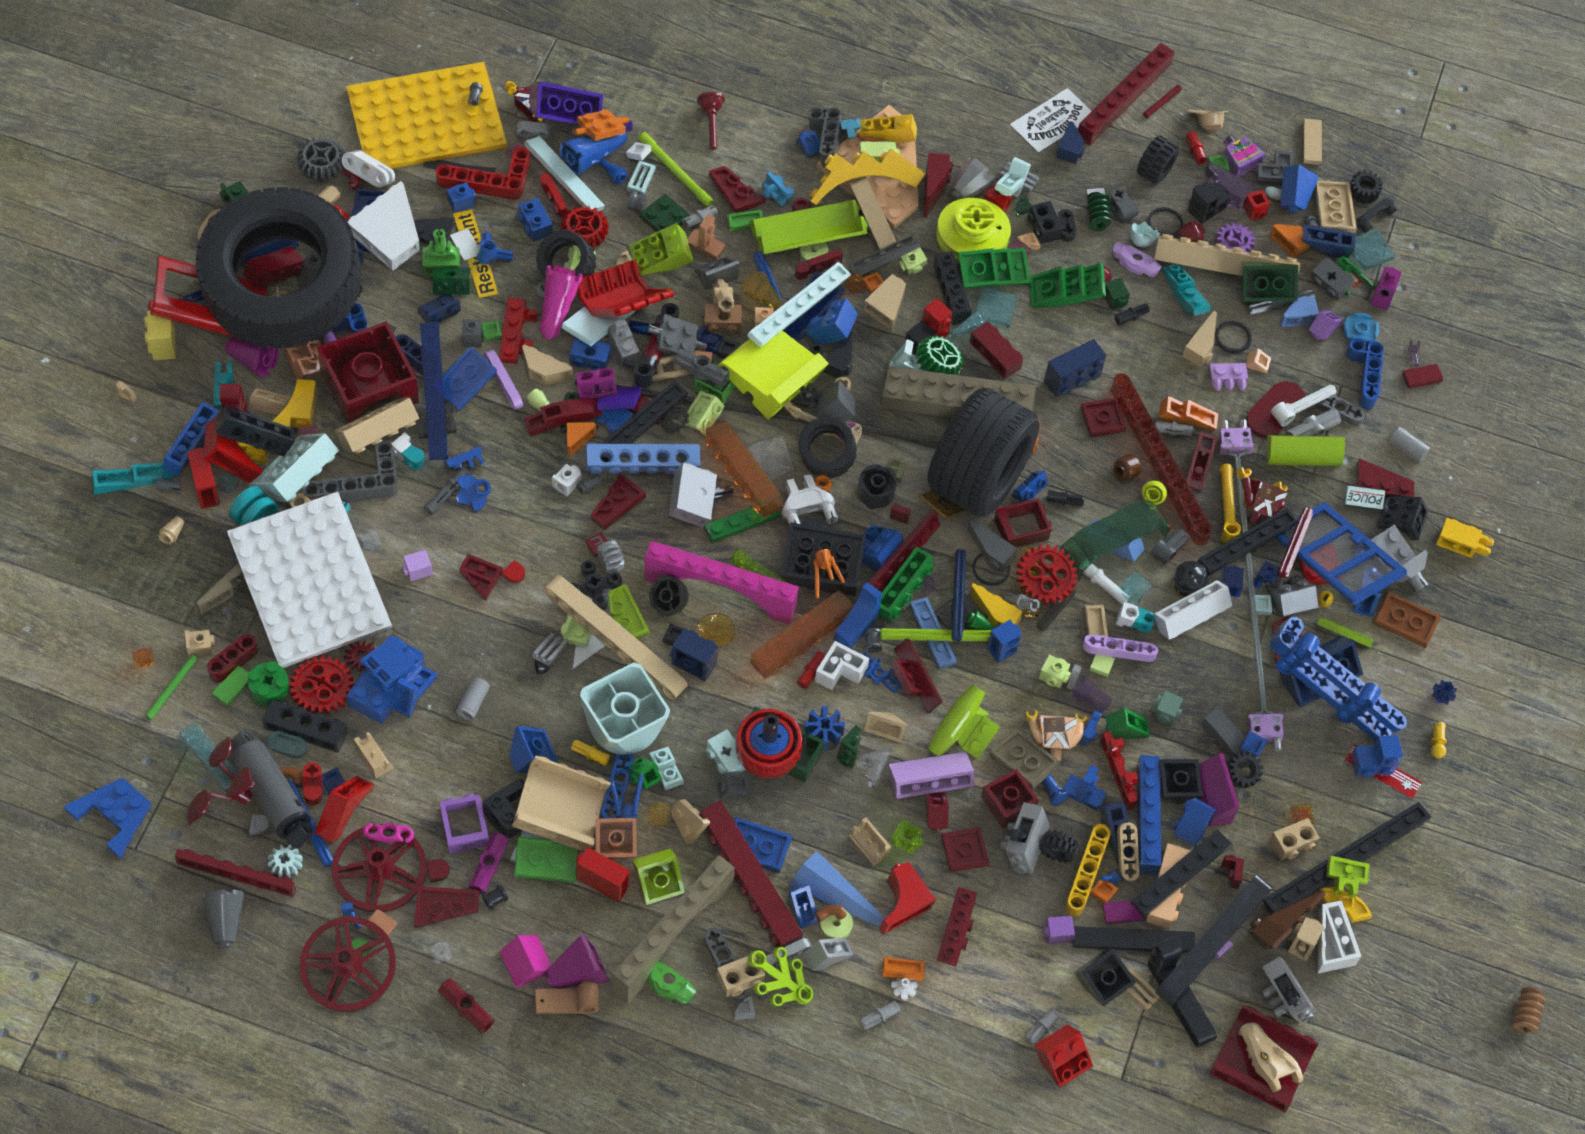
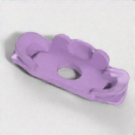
[1112,242,1162,277]

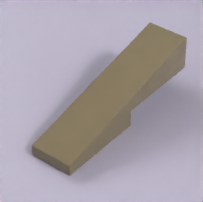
[196,563,246,615]

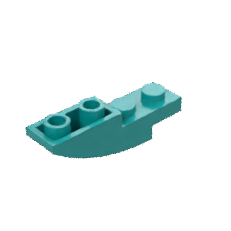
[1163,264,1211,316]

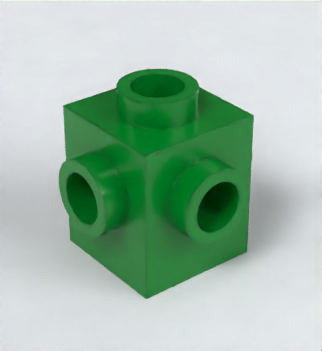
[628,757,662,790]

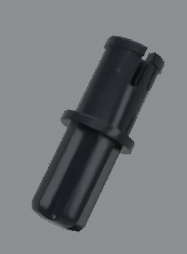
[1114,303,1150,326]
[1047,490,1085,506]

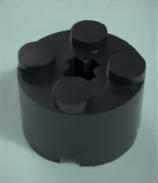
[857,464,897,509]

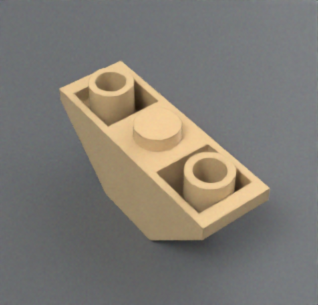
[522,344,573,386]

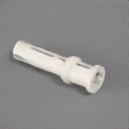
[1078,558,1131,605]

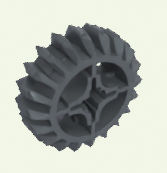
[297,136,345,182]

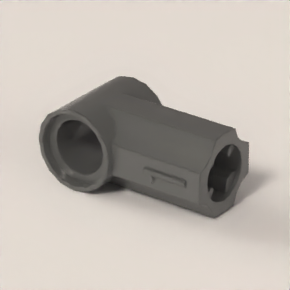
[1151,529,1189,564]

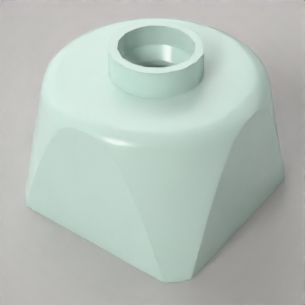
[580,663,670,755]

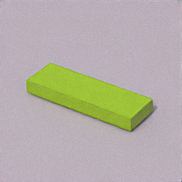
[1317,616,1374,648]

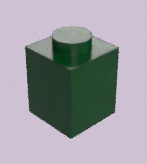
[1105,278,1130,309]

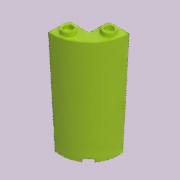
[749,199,868,254]

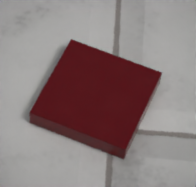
[1080,398,1127,438]
[941,827,990,873]

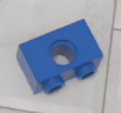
[570,337,611,370]

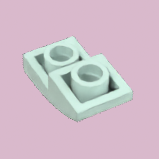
[650,747,684,791]

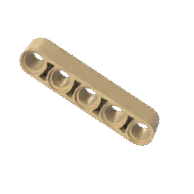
[849,176,896,250]

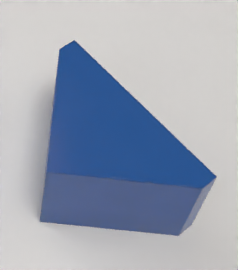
[787,884,819,929]

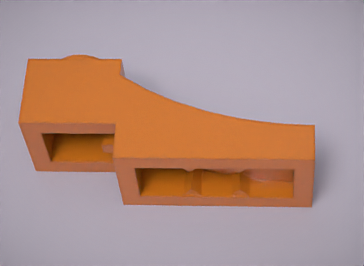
[1158,396,1218,432]

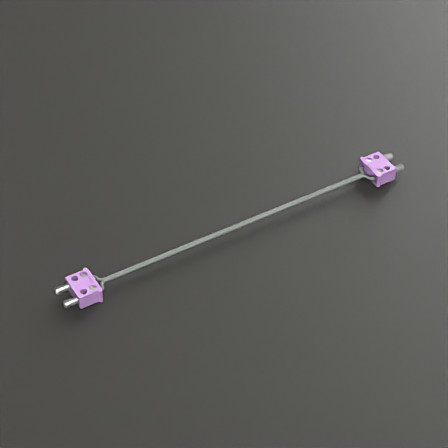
[1219,420,1284,751]

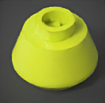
[1141,481,1167,505]

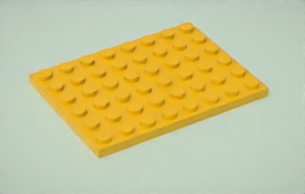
[346,62,507,171]

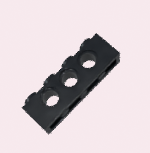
[933,251,972,325]
[214,405,295,457]
[262,700,348,753]

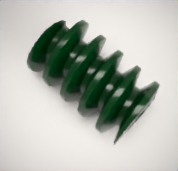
[1087,192,1112,232]

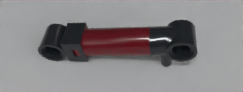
[623,303,679,388]

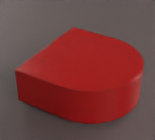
[502,560,525,583]

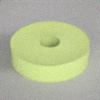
[799,242,829,261]
[820,910,853,939]

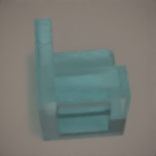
[1121,571,1152,606]

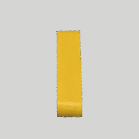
[1065,824,1111,918]

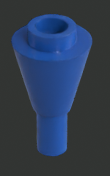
[599,159,627,184]

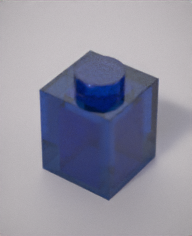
[1221,566,1244,597]

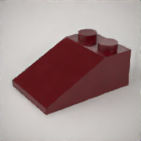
[923,153,953,217]

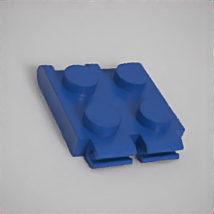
[359,637,419,690]

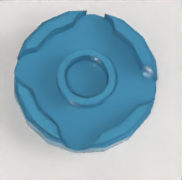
[1343,313,1380,341]

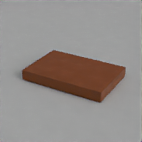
[1373,591,1441,648]

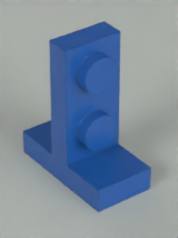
[393,665,437,717]
[1063,764,1107,811]

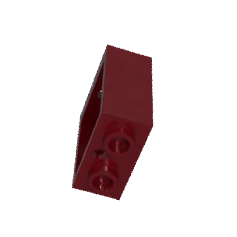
[994,498,1053,547]

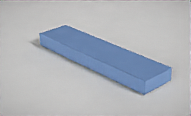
[909,597,957,670]

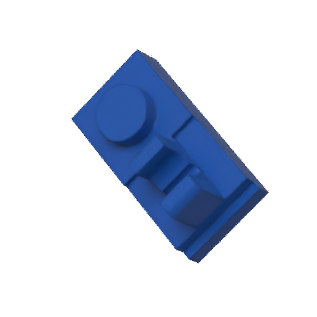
[443,446,484,470]

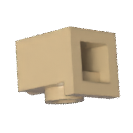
[185,630,215,657]

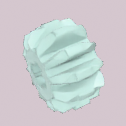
[268,844,303,879]

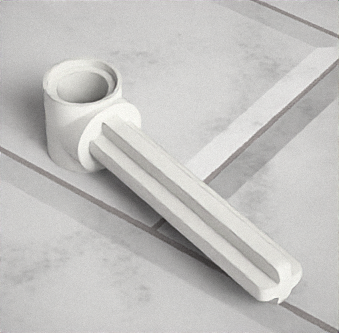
[1271,385,1337,427]

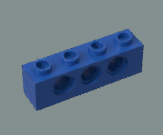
[162,401,219,478]

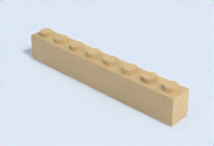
[1154,234,1300,276]

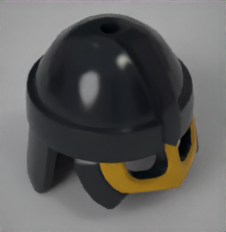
[1172,561,1208,598]

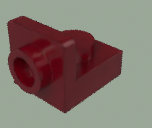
[1221,855,1244,889]

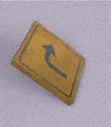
[919,490,966,520]

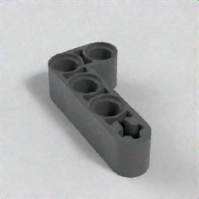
[808,108,842,167]

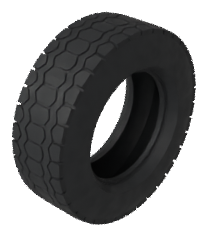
[196,187,361,348]

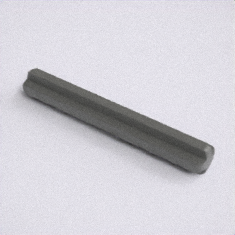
[1247,289,1315,315]

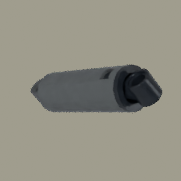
[231,730,314,849]

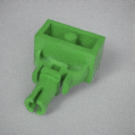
[422,229,460,276]

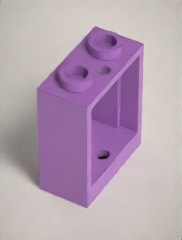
[439,794,489,854]

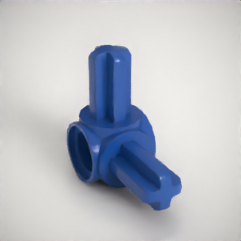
[476,231,513,264]

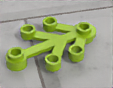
[748,947,813,1007]

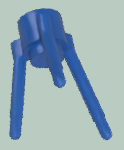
[611,774,643,822]

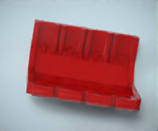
[577,260,674,317]

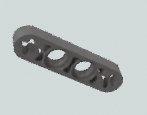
[704,928,749,1002]

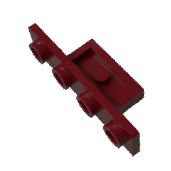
[890,638,942,713]
[937,887,978,967]

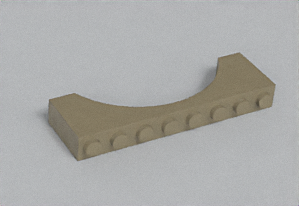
[612,855,735,1004]

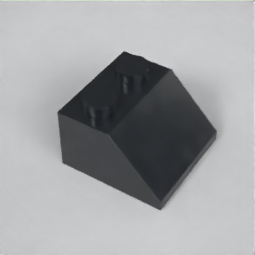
[1074,948,1136,1006]

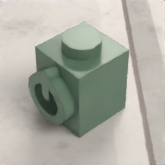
[1152,690,1184,726]

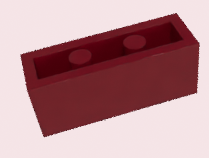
[243,246,304,289]
[969,322,1023,379]

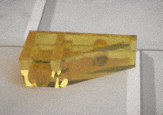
[740,270,784,310]

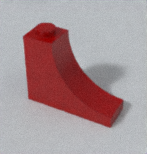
[204,415,262,484]
[315,776,374,842]
[879,861,936,935]

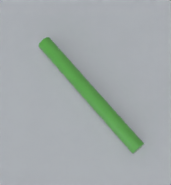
[145,654,198,720]

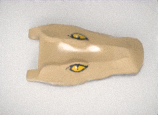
[1239,1022,1303,1092]

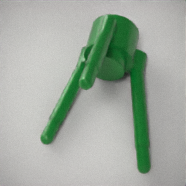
[1335,256,1375,296]

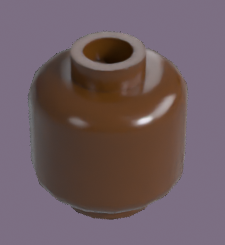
[1113,454,1141,481]

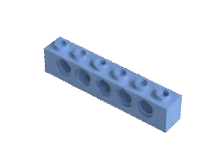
[585,444,701,474]

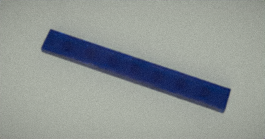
[420,322,448,460]

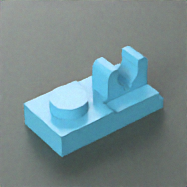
[841,118,861,138]

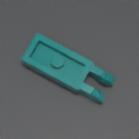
[213,360,234,408]

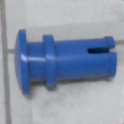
[1041,775,1069,806]

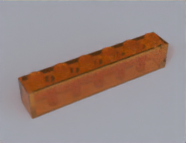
[705,420,783,518]
[750,590,854,679]

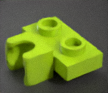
[1326,856,1370,898]

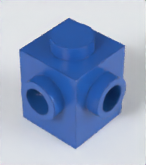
[447,182,476,213]

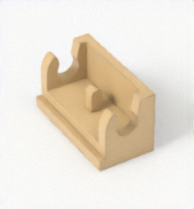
[354,732,393,779]
[849,817,891,867]

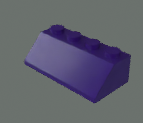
[529,81,603,126]

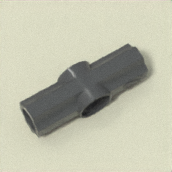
[674,349,730,386]

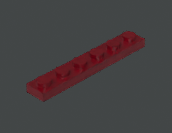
[868,510,940,593]
[175,849,296,897]

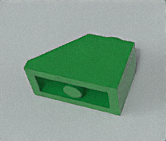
[1105,708,1150,739]

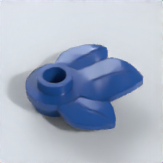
[596,409,632,434]
[456,475,491,511]

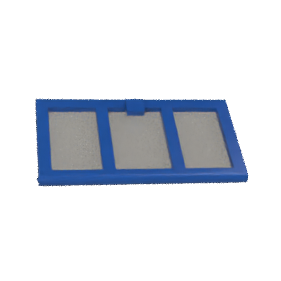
[1275,502,1407,605]

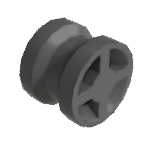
[628,191,647,212]

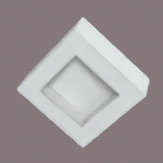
[626,142,652,161]

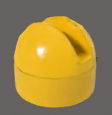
[1317,591,1333,608]

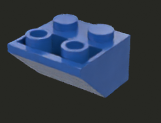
[862,525,904,571]

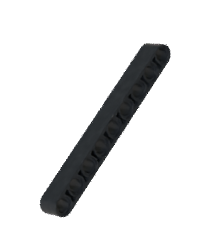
[1155,874,1273,1006]

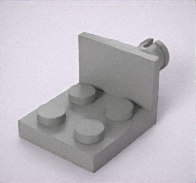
[1365,524,1428,592]

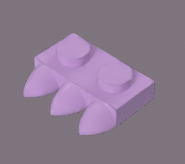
[1209,363,1248,391]

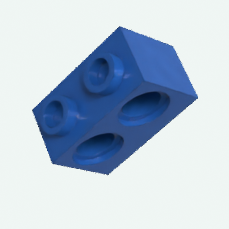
[987,620,1021,663]

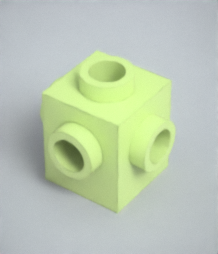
[898,247,928,274]
[1039,655,1071,688]

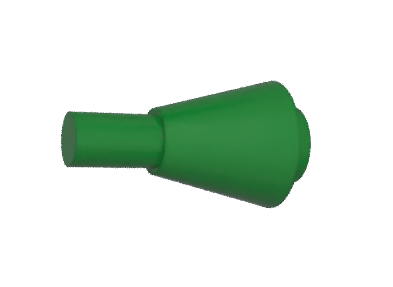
[966,610,996,630]

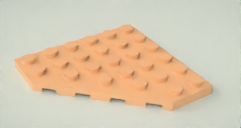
[817,105,919,229]

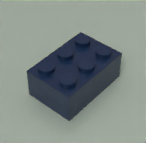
[1044,339,1106,397]

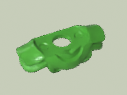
[647,961,696,1004]

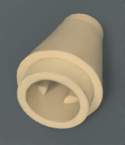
[158,517,184,545]

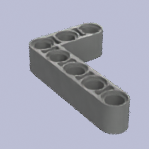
[303,440,398,502]

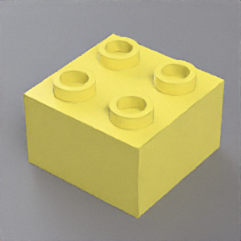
[144,311,176,361]

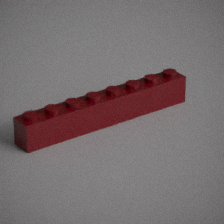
[1078,43,1175,146]
[699,800,803,948]

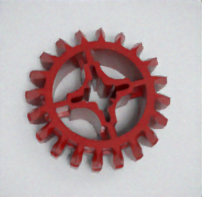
[560,205,609,249]

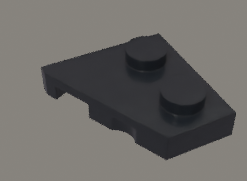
[414,218,456,245]

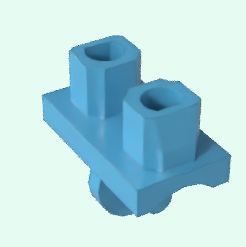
[762,172,794,207]

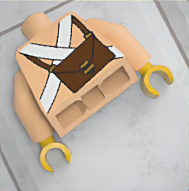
[1026,710,1087,761]

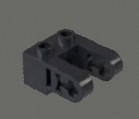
[482,778,525,839]

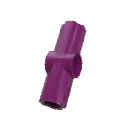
[469,833,509,894]

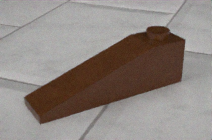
[1247,891,1326,949]

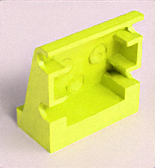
[718,331,829,420]

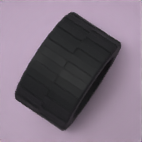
[536,230,596,278]
[798,416,857,478]

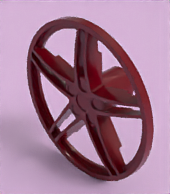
[332,824,427,912]
[300,917,396,1012]

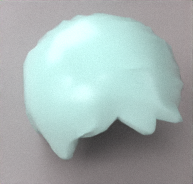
[1131,222,1161,248]

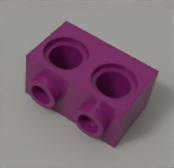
[576,367,617,398]

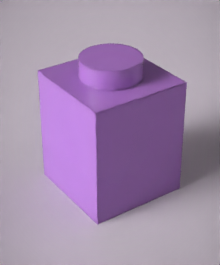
[1043,916,1075,944]

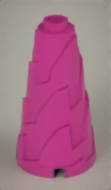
[540,265,583,340]

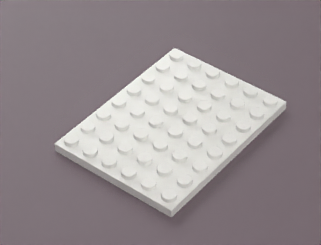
[227,492,392,668]

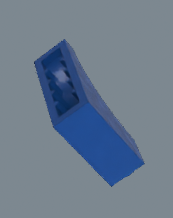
[833,582,882,649]

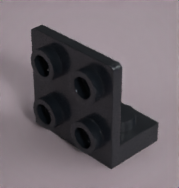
[1377,496,1428,540]

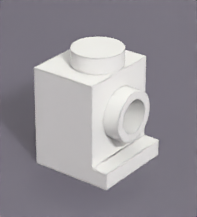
[552,464,581,496]

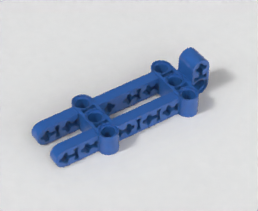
[1270,616,1407,741]

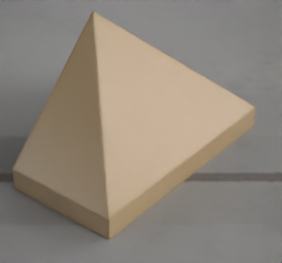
[864,712,907,743]

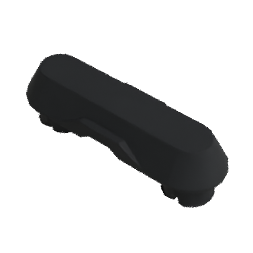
[1356,197,1398,232]

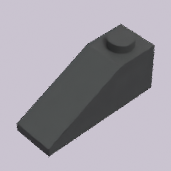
[968,518,1017,573]

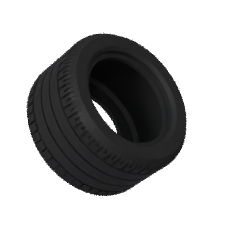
[927,388,1040,516]

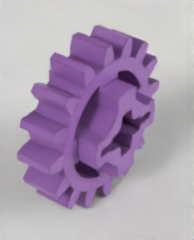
[1215,222,1255,253]

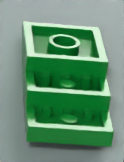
[958,247,1031,288]
[1030,262,1106,308]

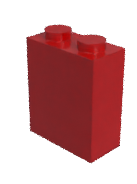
[187,448,220,509]
[576,847,630,902]

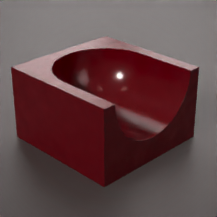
[317,321,419,424]

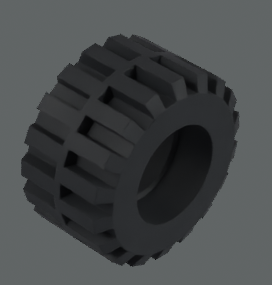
[1137,135,1179,184]

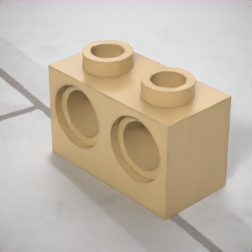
[1270,818,1320,860]
[716,956,765,997]

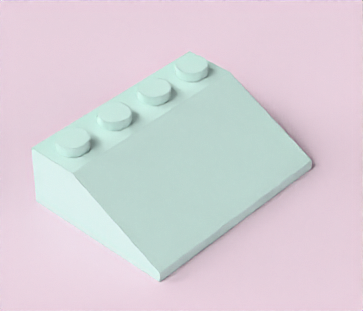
[249,433,339,502]

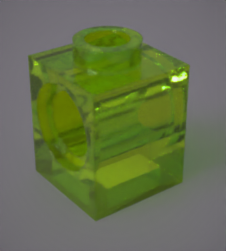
[891,819,924,854]

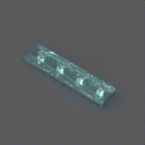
[179,721,237,792]

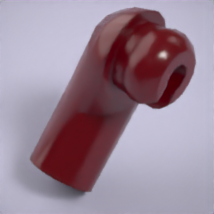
[343,168,361,190]

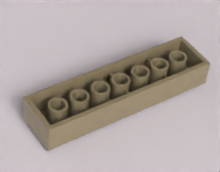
[882,366,1036,418]

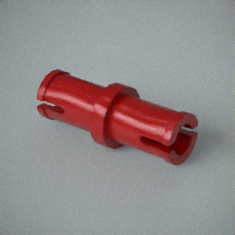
[1186,131,1207,165]
[797,651,826,689]

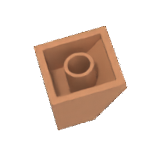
[596,818,637,859]

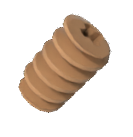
[1512,987,1546,1033]

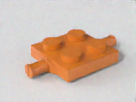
[573,109,629,141]

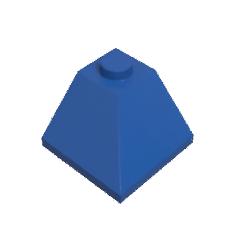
[509,726,559,774]

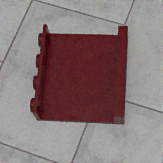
[1210,1005,1319,1113]

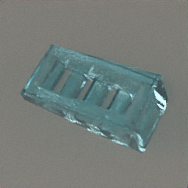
[950,310,989,338]

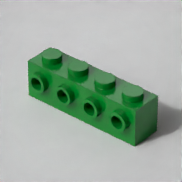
[878,547,934,624]

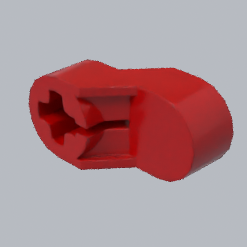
[303,762,323,806]

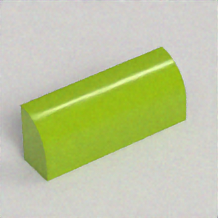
[1267,435,1345,466]

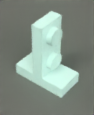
[995,157,1031,197]
[889,339,925,371]

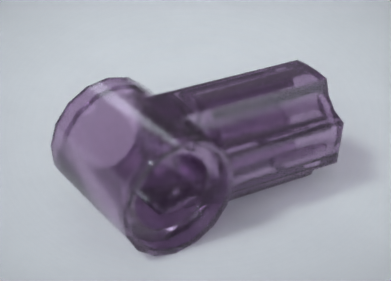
[1071,676,1113,713]

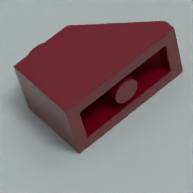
[925,792,949,831]

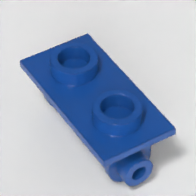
[1012,470,1048,503]

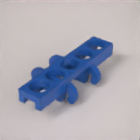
[863,652,902,693]

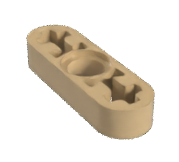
[1117,822,1139,881]

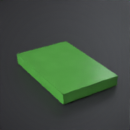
[514,837,578,883]

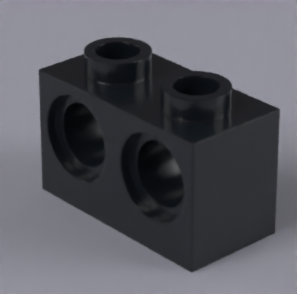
[1027,201,1063,244]

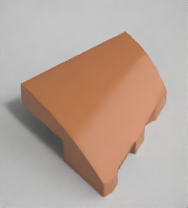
[284,339,321,380]

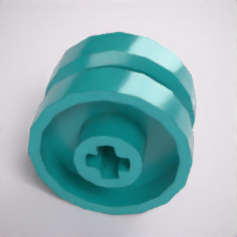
[229,486,279,526]

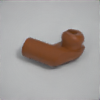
[279,767,303,784]
[815,905,847,922]

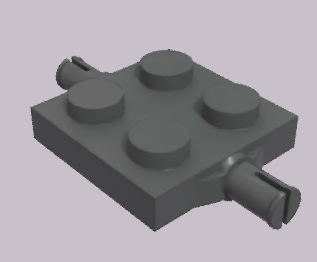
[647,314,707,356]

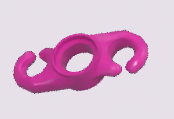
[363,823,414,844]

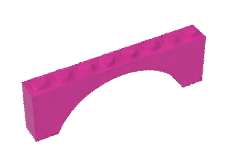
[644,541,799,625]

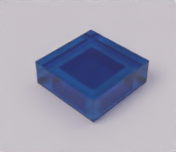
[322,767,345,795]

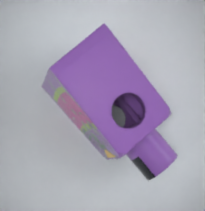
[1223,136,1265,178]

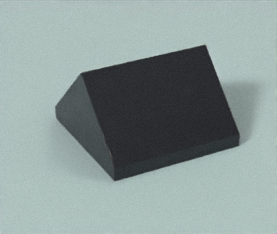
[1159,759,1203,805]

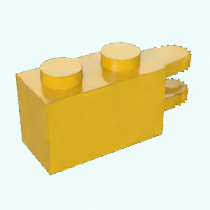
[1436,518,1494,558]

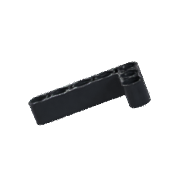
[1148,937,1217,1048]

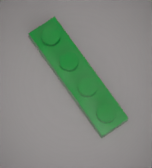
[704,499,781,544]

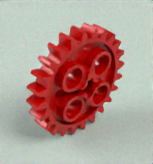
[1015,544,1078,606]
[289,655,354,715]

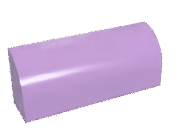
[889,752,974,799]

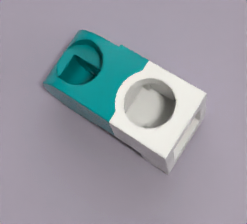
[391,432,425,470]
[1115,602,1155,633]

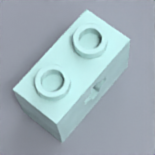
[706,729,746,775]

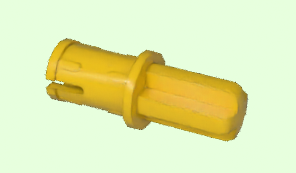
[571,740,611,766]

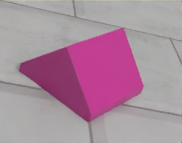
[499,935,551,988]

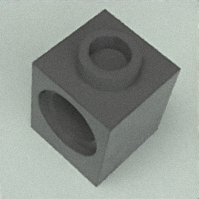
[462,319,482,347]

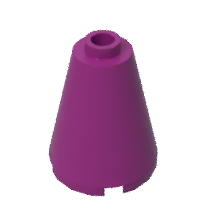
[225,337,279,377]

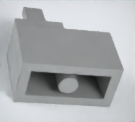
[608,319,640,369]

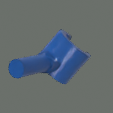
[1100,869,1123,885]
[341,902,361,930]

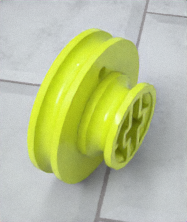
[936,198,1011,263]

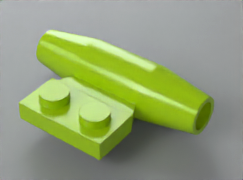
[927,684,1000,759]

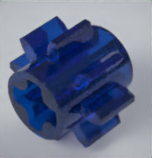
[1432,680,1457,705]

